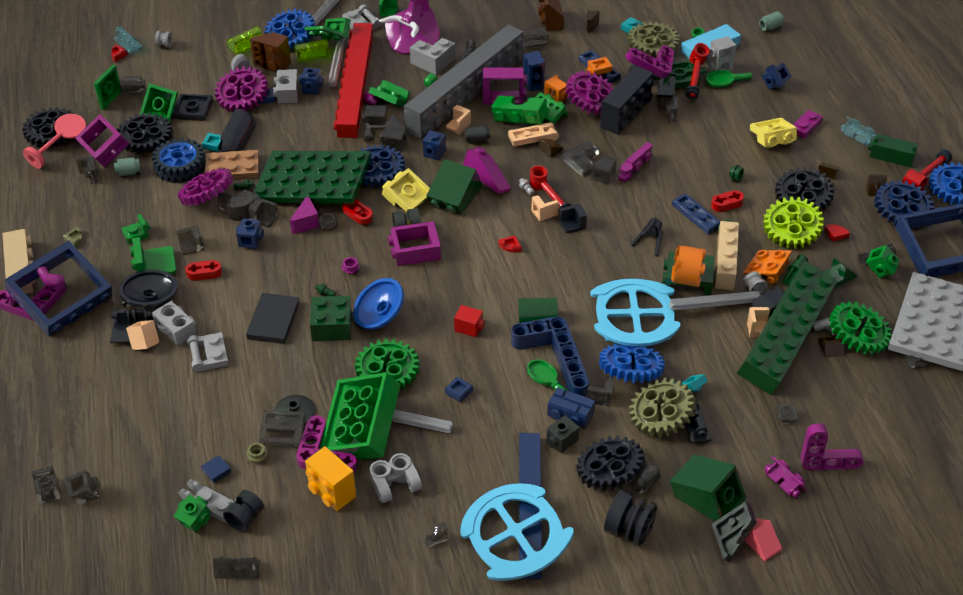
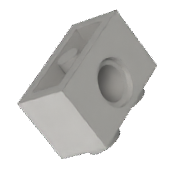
[273,69,298,104]

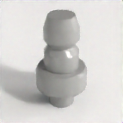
[519,178,534,195]

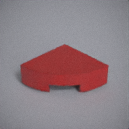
[111,44,128,62]
[824,224,850,242]
[498,235,522,253]

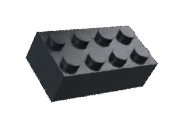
[600,66,654,135]

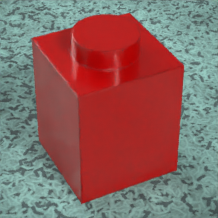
[454,305,485,337]

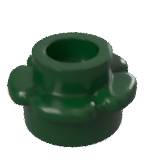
[729,165,744,181]

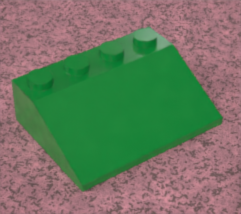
[319,372,400,460]

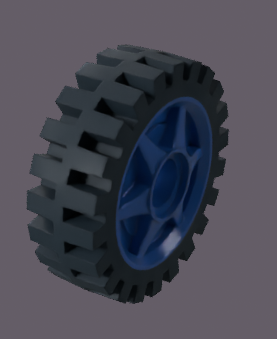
[152,138,206,183]

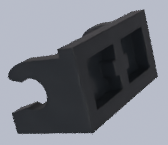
[656,76,675,98]

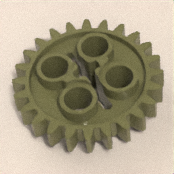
[628,21,680,57]
[629,378,696,438]

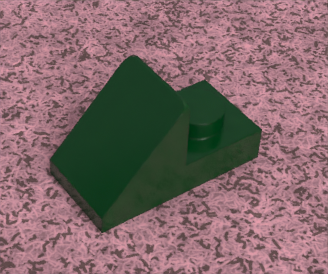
[823,258,857,289]

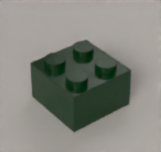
[310,296,352,341]

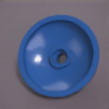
[353,278,404,330]

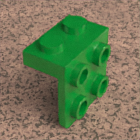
[304,18,351,41]
[130,237,176,274]

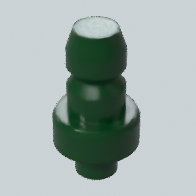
[234,179,254,190]
[315,283,336,296]

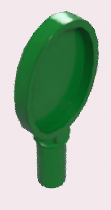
[706,70,752,87]
[527,359,568,391]

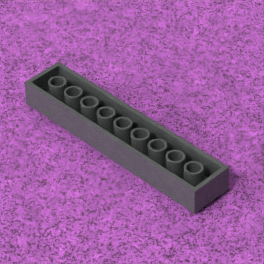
[404,25,524,140]

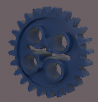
[360,144,405,188]
[874,180,935,226]

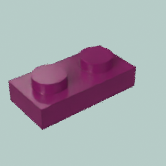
[793,110,823,139]

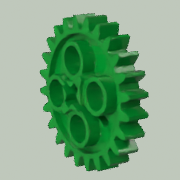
[829,301,892,355]
[355,338,420,389]

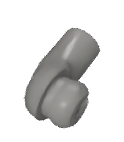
[813,318,838,336]

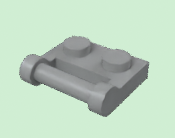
[342,4,382,29]
[187,332,229,372]

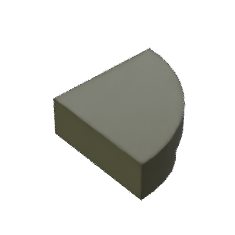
[63,227,83,248]

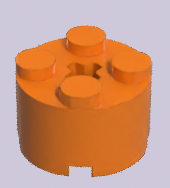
[671,245,706,287]

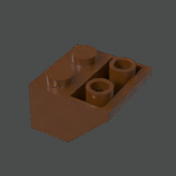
[538,0,564,31]
[250,32,291,72]

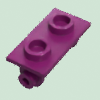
[764,456,806,498]

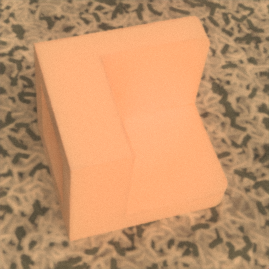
[446,105,471,134]
[532,195,559,221]
[747,307,770,338]
[126,320,159,350]

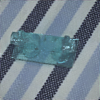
[113,26,143,53]
[840,116,876,146]

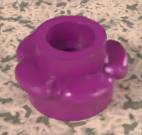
[342,257,360,274]

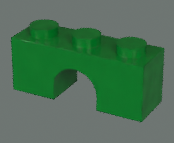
[491,96,548,124]

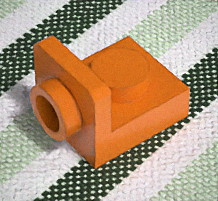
[586,57,612,76]

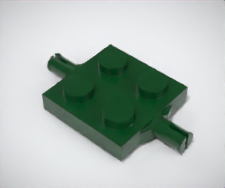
[653,60,707,89]

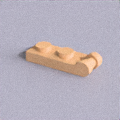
[508,123,559,147]

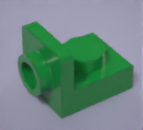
[121,214,150,244]

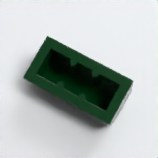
[518,298,558,323]

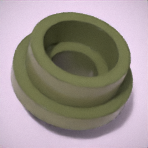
[246,443,268,463]

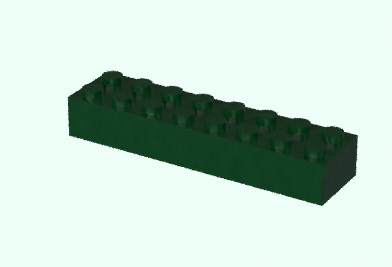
[736,260,838,395]

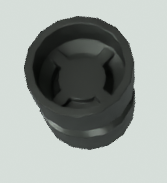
[392,208,421,227]

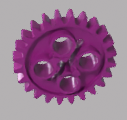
[214,66,268,113]
[565,71,614,116]
[177,168,234,206]

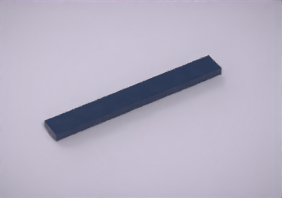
[519,433,542,579]

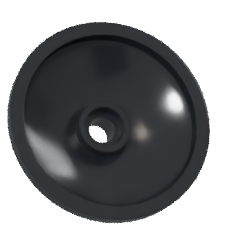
[119,270,178,308]

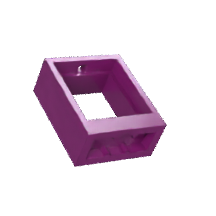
[483,68,527,105]
[75,114,130,168]
[388,221,441,266]

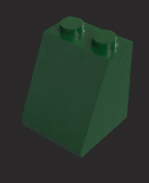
[426,159,483,214]
[670,454,746,522]

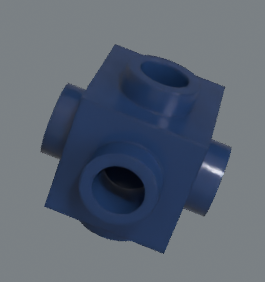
[761,63,792,89]
[299,68,324,95]
[236,219,264,249]

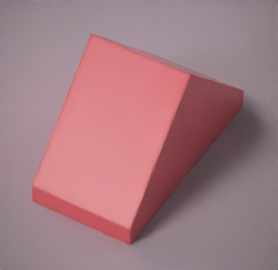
[745,519,782,561]

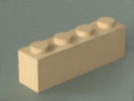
[715,221,739,291]
[2,229,36,294]

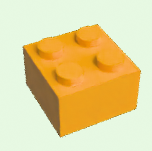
[305,447,356,511]

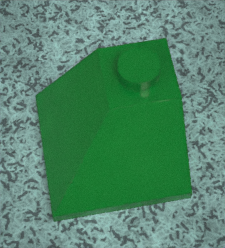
[93,64,122,110]
[140,83,179,121]

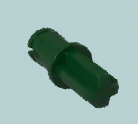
[782,254,809,287]

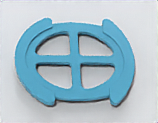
[590,279,680,346]
[460,484,574,581]

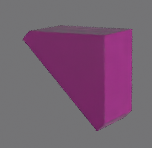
[290,197,319,234]

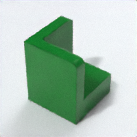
[379,0,399,17]

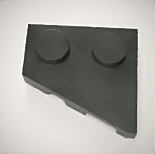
[712,502,757,562]

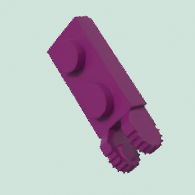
[618,142,653,182]

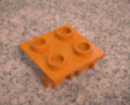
[743,250,792,284]

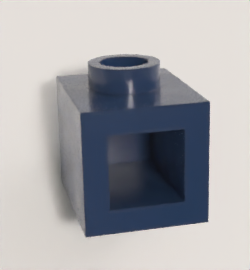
[423,130,446,161]

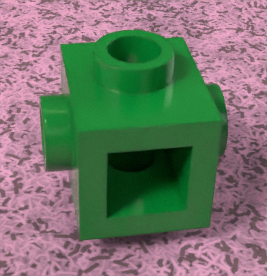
[866,245,899,278]
[173,494,212,533]

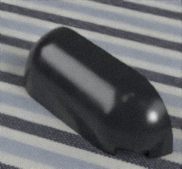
[218,109,256,152]

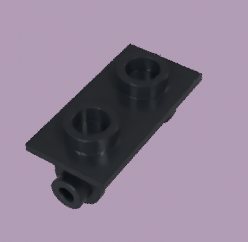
[684,403,712,443]

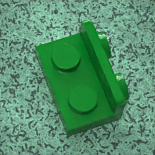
[369,80,410,107]
[535,92,569,124]

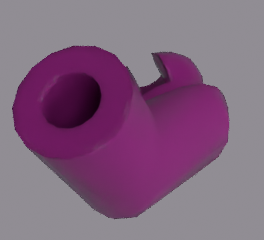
[363,88,378,106]
[37,266,65,287]

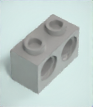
[707,36,737,72]
[152,301,197,346]

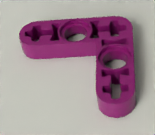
[625,45,674,79]
[0,283,67,321]
[296,416,357,472]
[800,423,864,470]

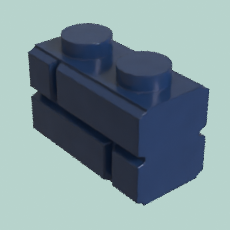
[523,51,545,92]
[547,387,595,429]

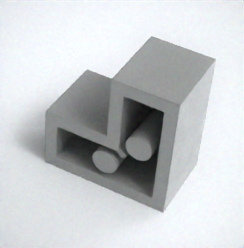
[410,38,456,75]

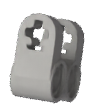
[370,453,422,504]

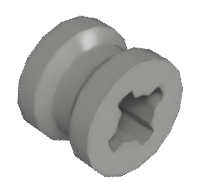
[155,30,173,48]
[743,271,767,294]

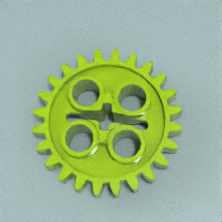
[763,197,824,249]

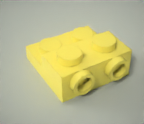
[750,118,797,148]
[382,168,430,212]

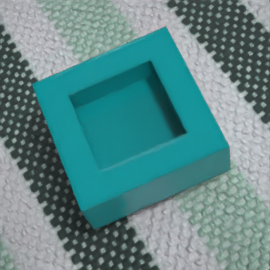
[620,17,643,33]
[202,133,223,152]
[682,374,708,393]

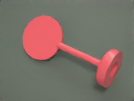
[23,114,86,169]

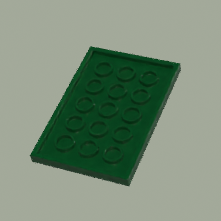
[251,151,372,204]

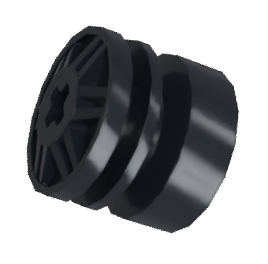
[604,489,658,547]

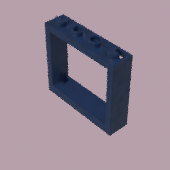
[895,204,963,277]
[5,241,112,336]

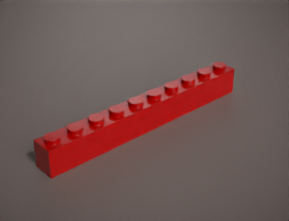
[333,23,373,138]

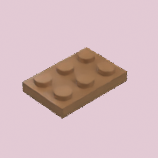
[205,150,259,179]

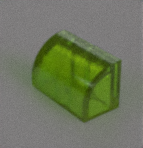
[226,27,262,55]
[294,39,330,63]

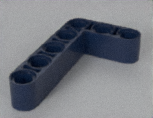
[511,317,589,397]

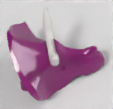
[379,0,440,54]

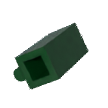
[868,134,918,168]

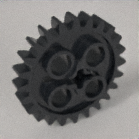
[22,107,75,148]
[117,112,173,154]
[775,167,835,212]
[576,435,646,492]

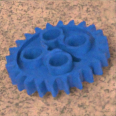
[264,9,315,50]
[929,162,963,205]
[599,344,665,383]

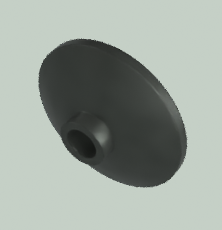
[274,395,315,428]

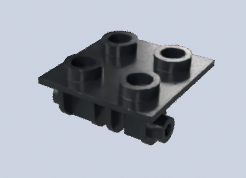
[110,308,153,343]

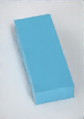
[681,24,741,58]

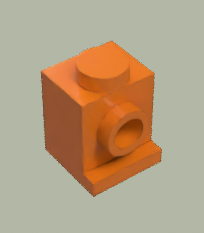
[544,75,569,102]

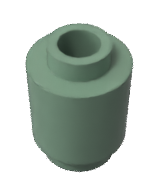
[759,11,784,31]
[114,157,140,177]

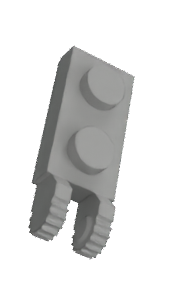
[178,479,234,523]

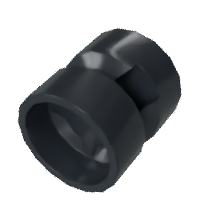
[223,490,264,532]

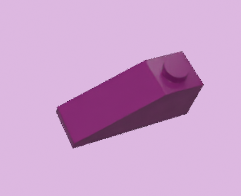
[463,147,511,194]

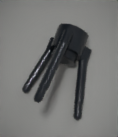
[631,218,663,256]

